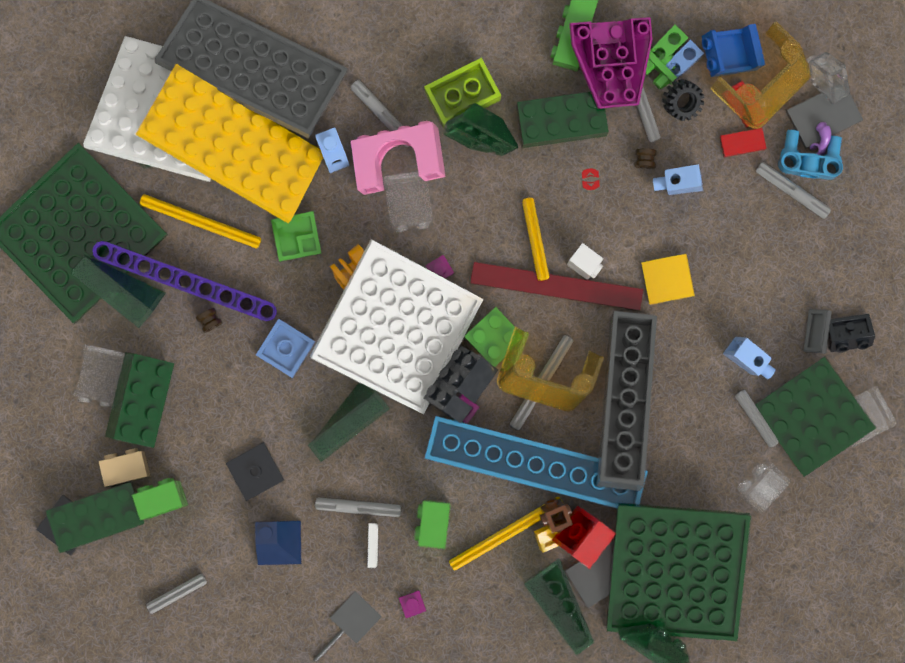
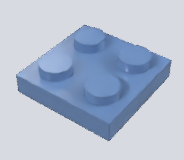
[256,319,315,378]

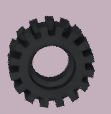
[662,79,705,121]

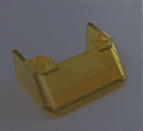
[710,21,811,129]
[497,327,604,412]

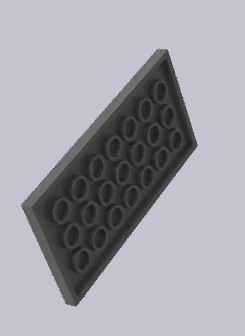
[155,0,348,138]

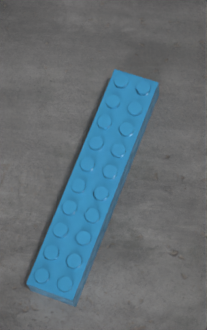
[425,416,648,508]

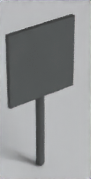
[314,591,382,662]

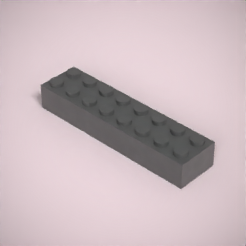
[597,311,657,491]

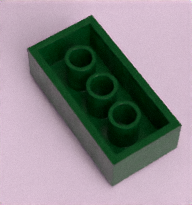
[516,91,609,148]
[105,352,174,448]
[46,482,145,553]

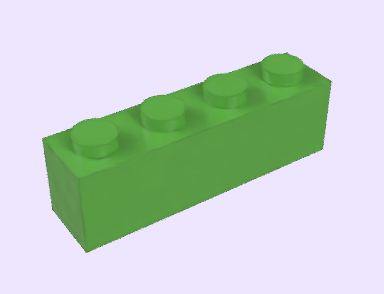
[550,0,598,71]

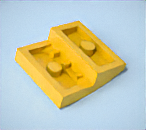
[642,254,695,305]

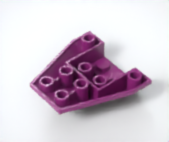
[569,17,653,109]

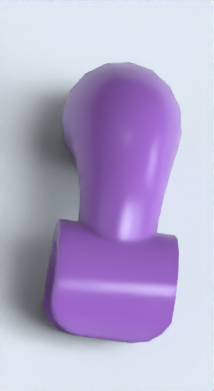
[810,122,831,156]

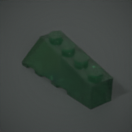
[71,254,166,328]
[308,382,391,462]
[523,558,594,656]

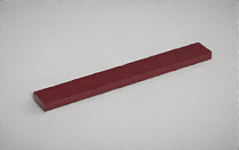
[470,262,643,311]

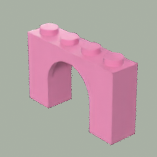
[351,121,445,195]

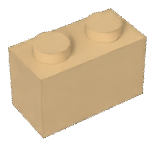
[99,448,150,487]

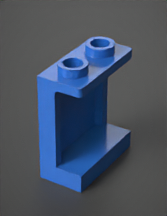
[702,24,765,77]

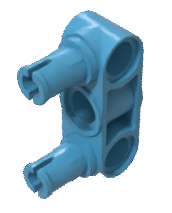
[778,130,843,180]

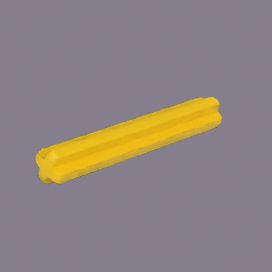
[522,198,549,281]

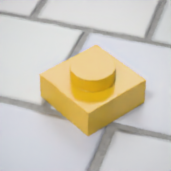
[534,526,559,553]

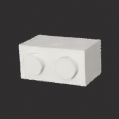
[567,243,603,280]

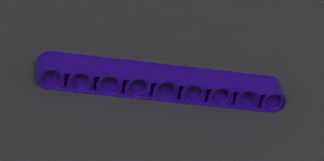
[93,241,277,321]

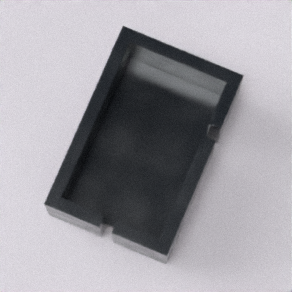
[423,346,498,423]

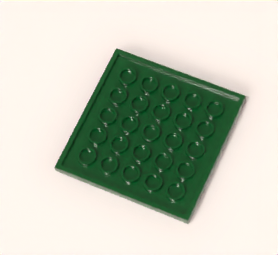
[0,143,168,324]
[606,503,751,641]

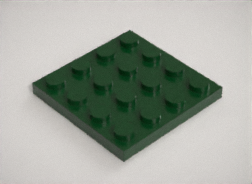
[755,356,877,477]

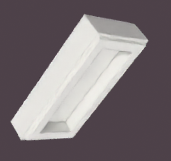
[368,523,378,568]

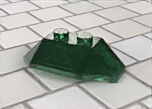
[443,103,518,156]
[618,624,690,663]

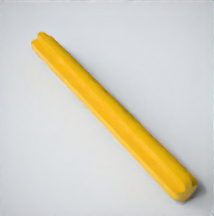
[140,194,261,248]
[449,497,563,570]

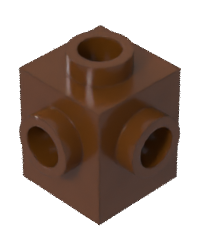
[539,498,573,533]

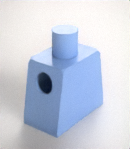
[315,128,350,173]
[653,164,703,195]
[723,337,775,379]

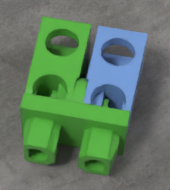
[645,25,704,90]

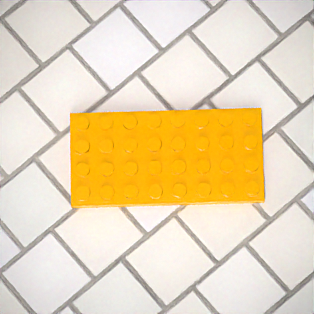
[135,64,323,223]

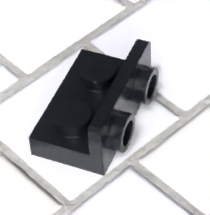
[829,314,875,353]

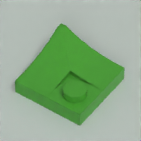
[271,211,321,262]

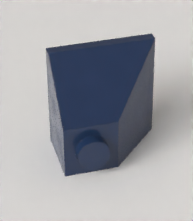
[255,521,302,565]

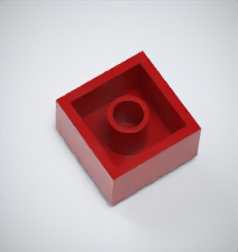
[552,506,616,569]

